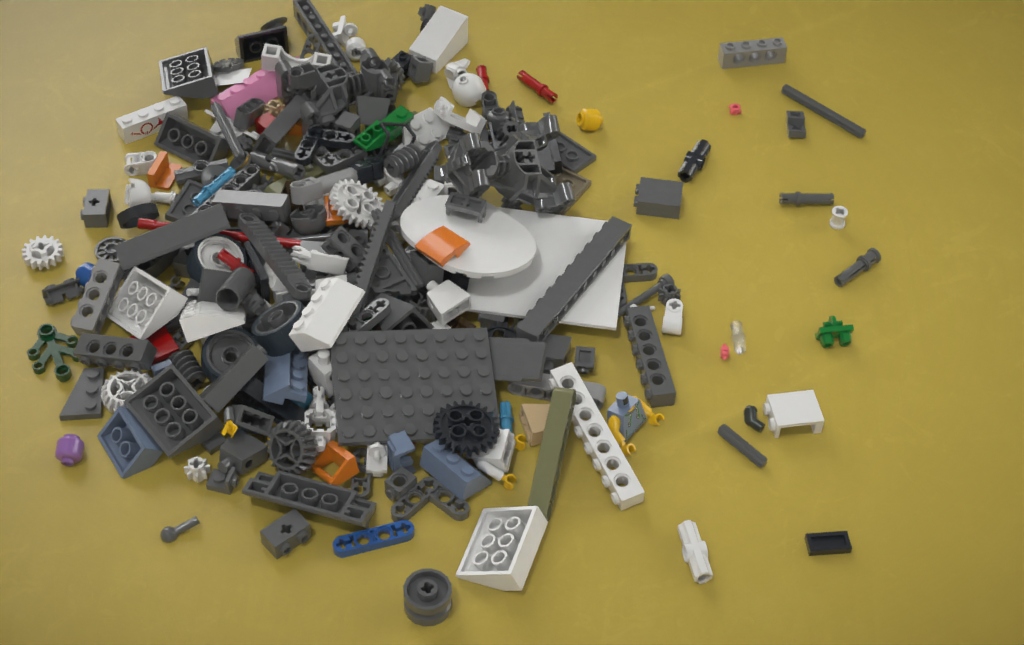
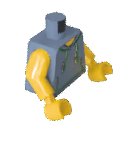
[607,391,664,456]

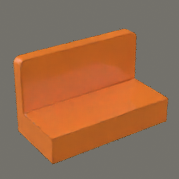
[147,151,182,191]

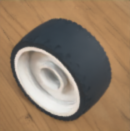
[187,233,247,283]

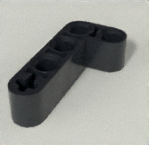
[233,377,306,424]

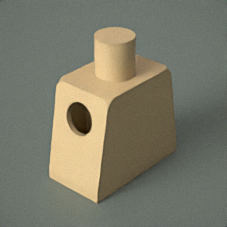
[519,404,550,446]

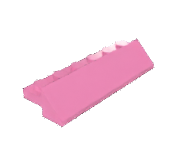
[210,53,299,121]

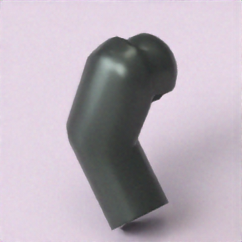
[744,405,765,432]

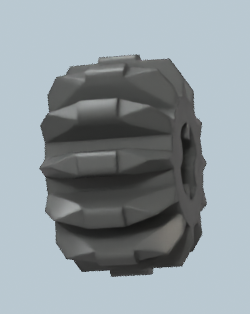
[497,118,521,145]

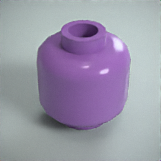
[55,434,84,466]

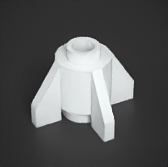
[444,58,471,89]

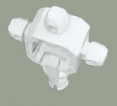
[297,386,337,452]

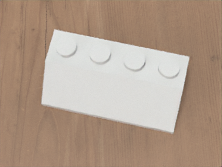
[289,278,365,352]

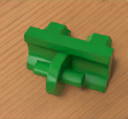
[815,316,854,348]

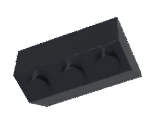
[235,25,289,63]

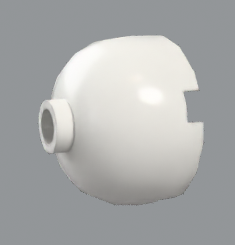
[452,73,486,107]
[125,178,154,210]

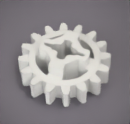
[21,235,64,270]

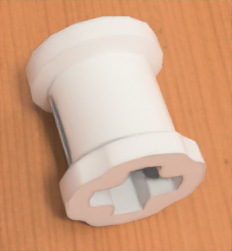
[829,206,848,230]

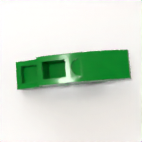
[353,105,414,151]

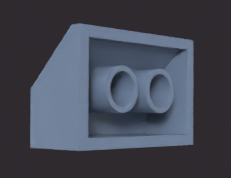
[97,406,164,479]
[419,439,492,501]

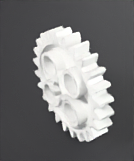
[328,179,385,229]

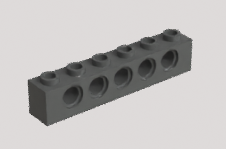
[623,305,676,408]

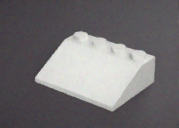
[107,266,188,340]
[179,300,247,343]
[455,506,548,591]

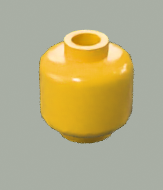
[576,108,603,131]

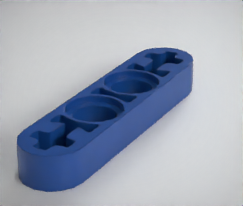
[333,520,414,558]

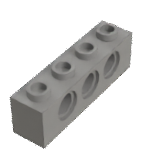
[718,37,787,69]
[71,259,125,335]

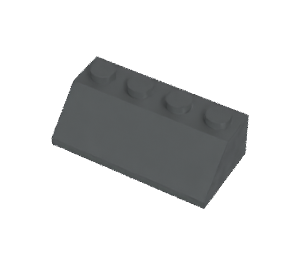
[154,112,230,164]
[212,189,293,227]

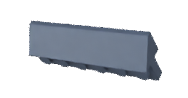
[263,348,308,405]

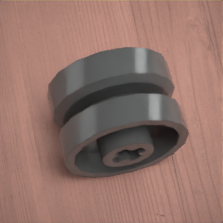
[403,568,452,626]

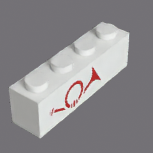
[116,96,189,144]

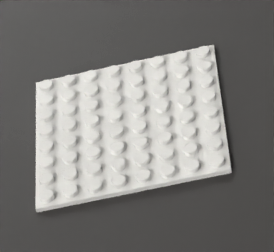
[466,207,627,330]

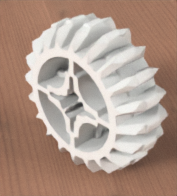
[101,369,152,413]

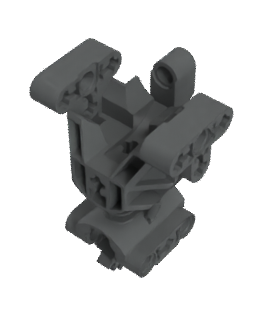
[275,48,405,136]
[439,115,576,215]

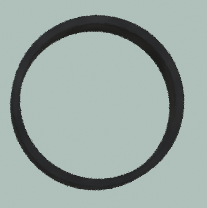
[117,203,159,229]

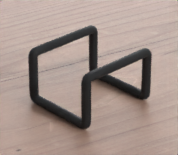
[371,122,416,158]

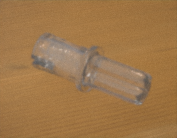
[730,321,746,355]

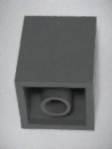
[367,293,434,331]

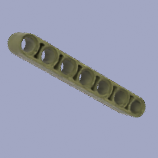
[527,387,576,521]

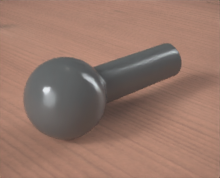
[160,516,200,543]

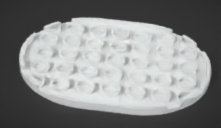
[400,195,536,279]

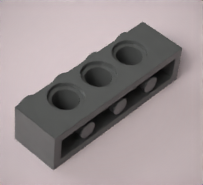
[73,333,157,371]

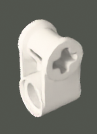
[124,151,157,176]
[662,298,683,335]

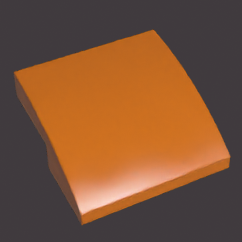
[415,226,471,267]

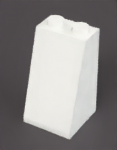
[409,6,468,74]

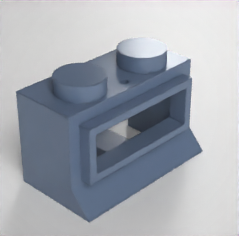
[387,430,416,474]

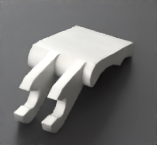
[290,246,349,275]

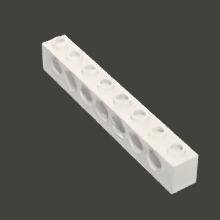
[548,362,645,511]

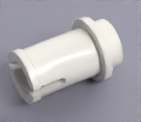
[154,191,178,205]

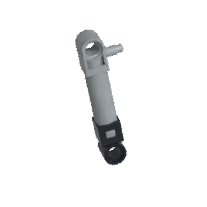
[290,157,384,205]

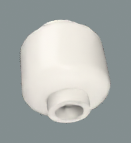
[345,37,366,61]

